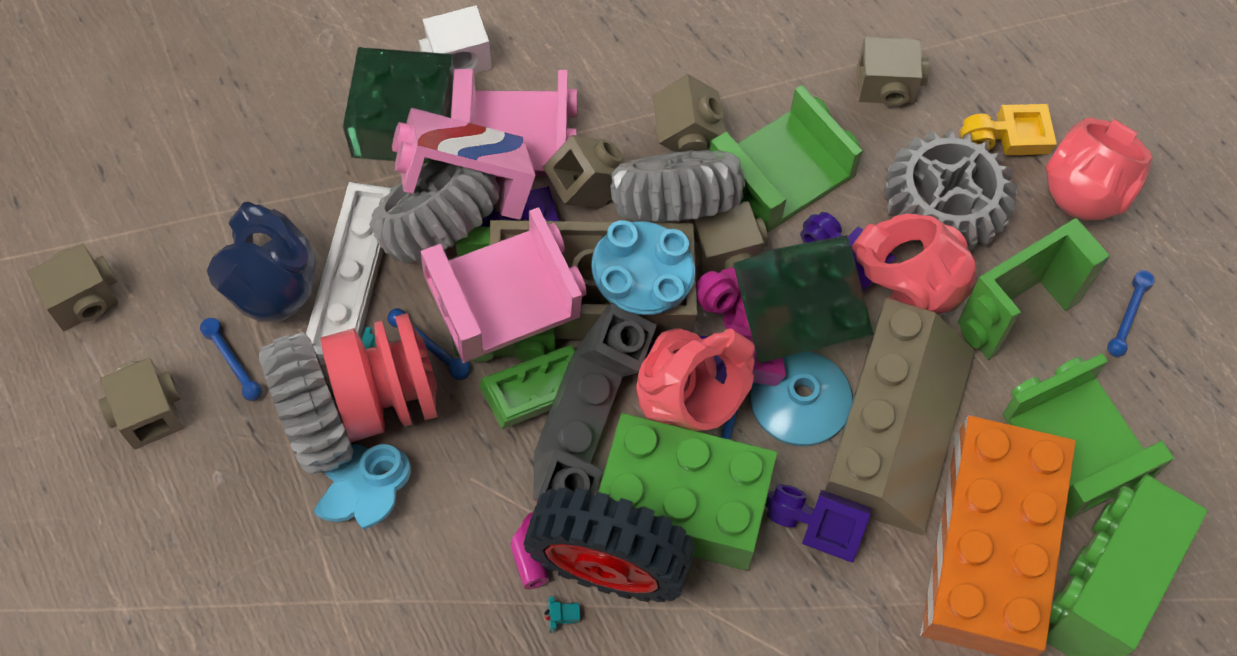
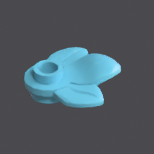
[314,444,411,530]

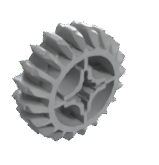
[883,128,1018,251]
[610,150,745,223]
[369,159,500,264]
[259,332,353,475]

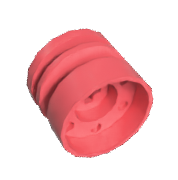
[320,313,438,442]

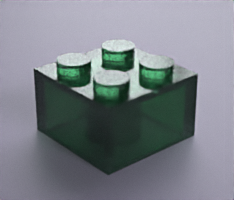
[343,47,454,164]
[733,235,874,363]

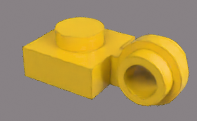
[959,104,1057,155]

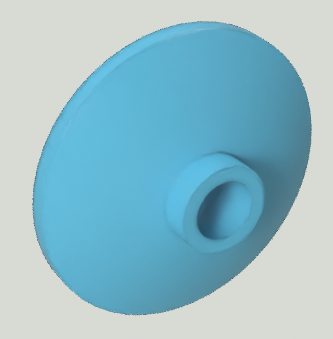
[750,350,852,447]

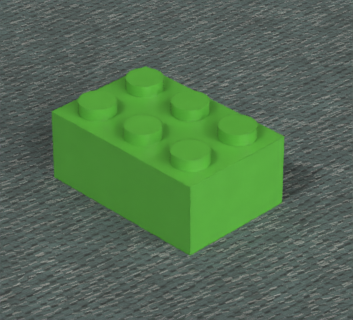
[599,413,777,571]
[1046,474,1208,656]

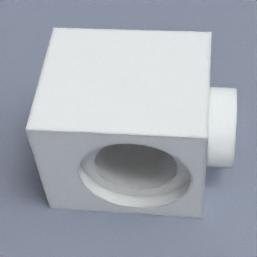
[418,6,492,83]

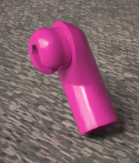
[510,512,549,590]

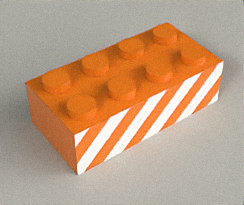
[920,415,1076,656]

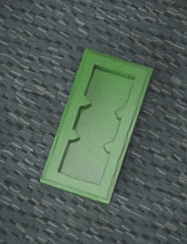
[479,345,575,429]

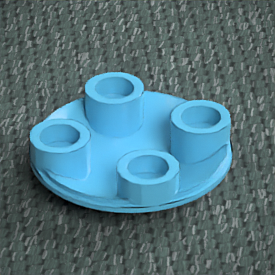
[592,220,695,315]

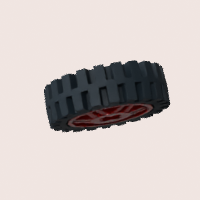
[523,488,695,602]

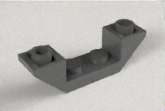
[533,303,657,501]

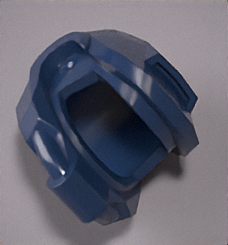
[207,202,316,322]

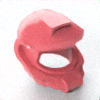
[1045,117,1152,221]
[852,213,977,314]
[635,328,755,432]

